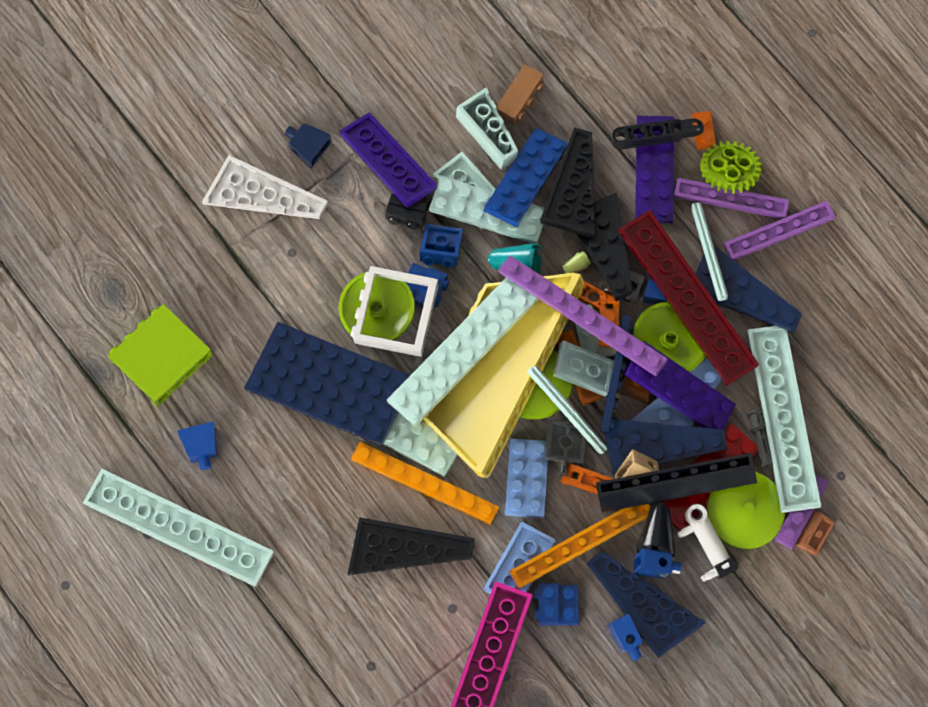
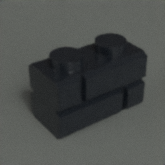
[385,194,428,230]

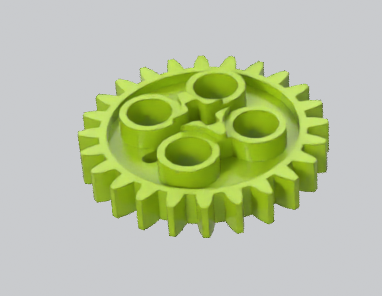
[700,140,762,194]

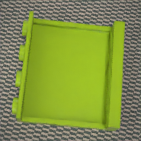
[108,304,213,407]

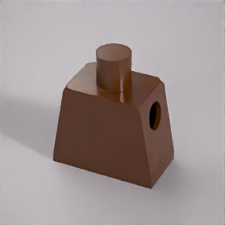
[617,370,654,405]

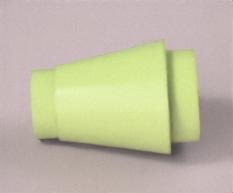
[562,251,591,274]

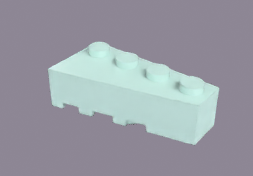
[456,87,518,171]

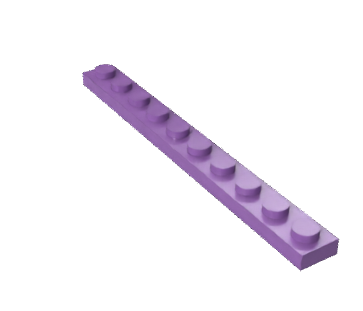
[499,255,668,376]

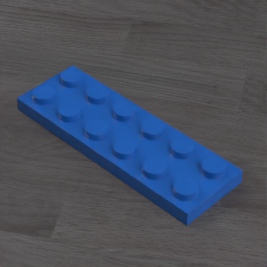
[483,128,568,228]

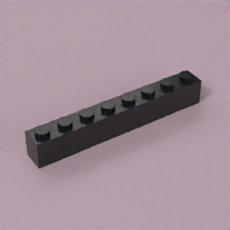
[596,453,757,512]

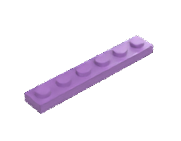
[674,178,789,219]
[724,201,835,261]

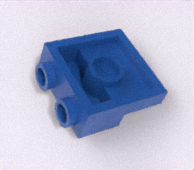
[420,224,463,268]
[406,263,449,310]
[534,583,578,626]

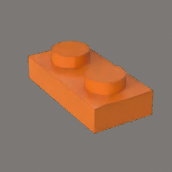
[692,111,716,150]

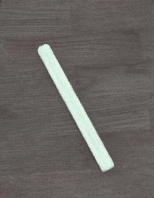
[691,202,728,301]
[528,366,608,454]

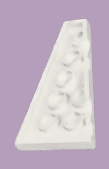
[202,155,328,219]

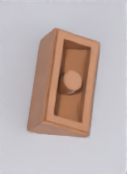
[796,512,835,556]

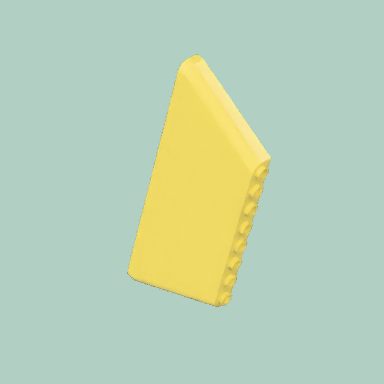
[423,273,584,478]

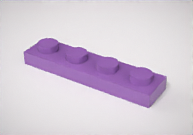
[775,474,829,549]

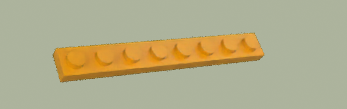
[351,442,499,526]
[509,504,650,589]

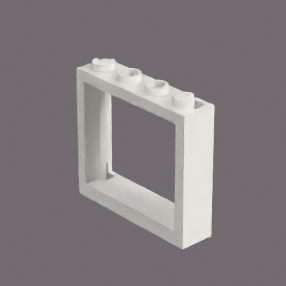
[351,266,439,357]

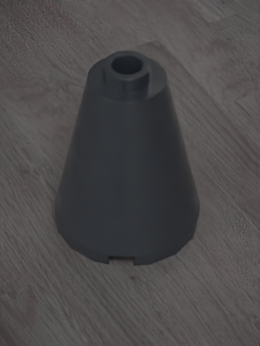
[636,502,675,557]

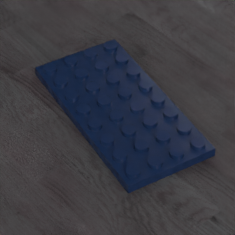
[244,322,410,446]

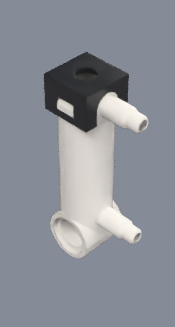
[677,504,738,582]

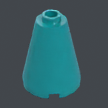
[488,243,542,274]

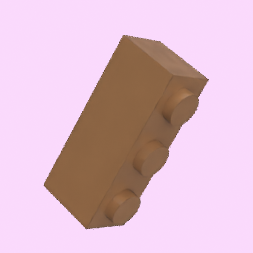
[496,64,545,126]

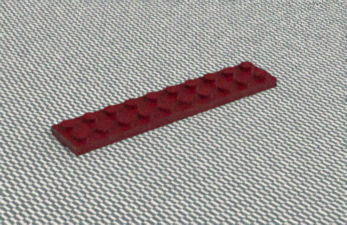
[618,210,759,387]

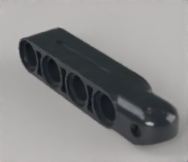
[612,118,704,150]

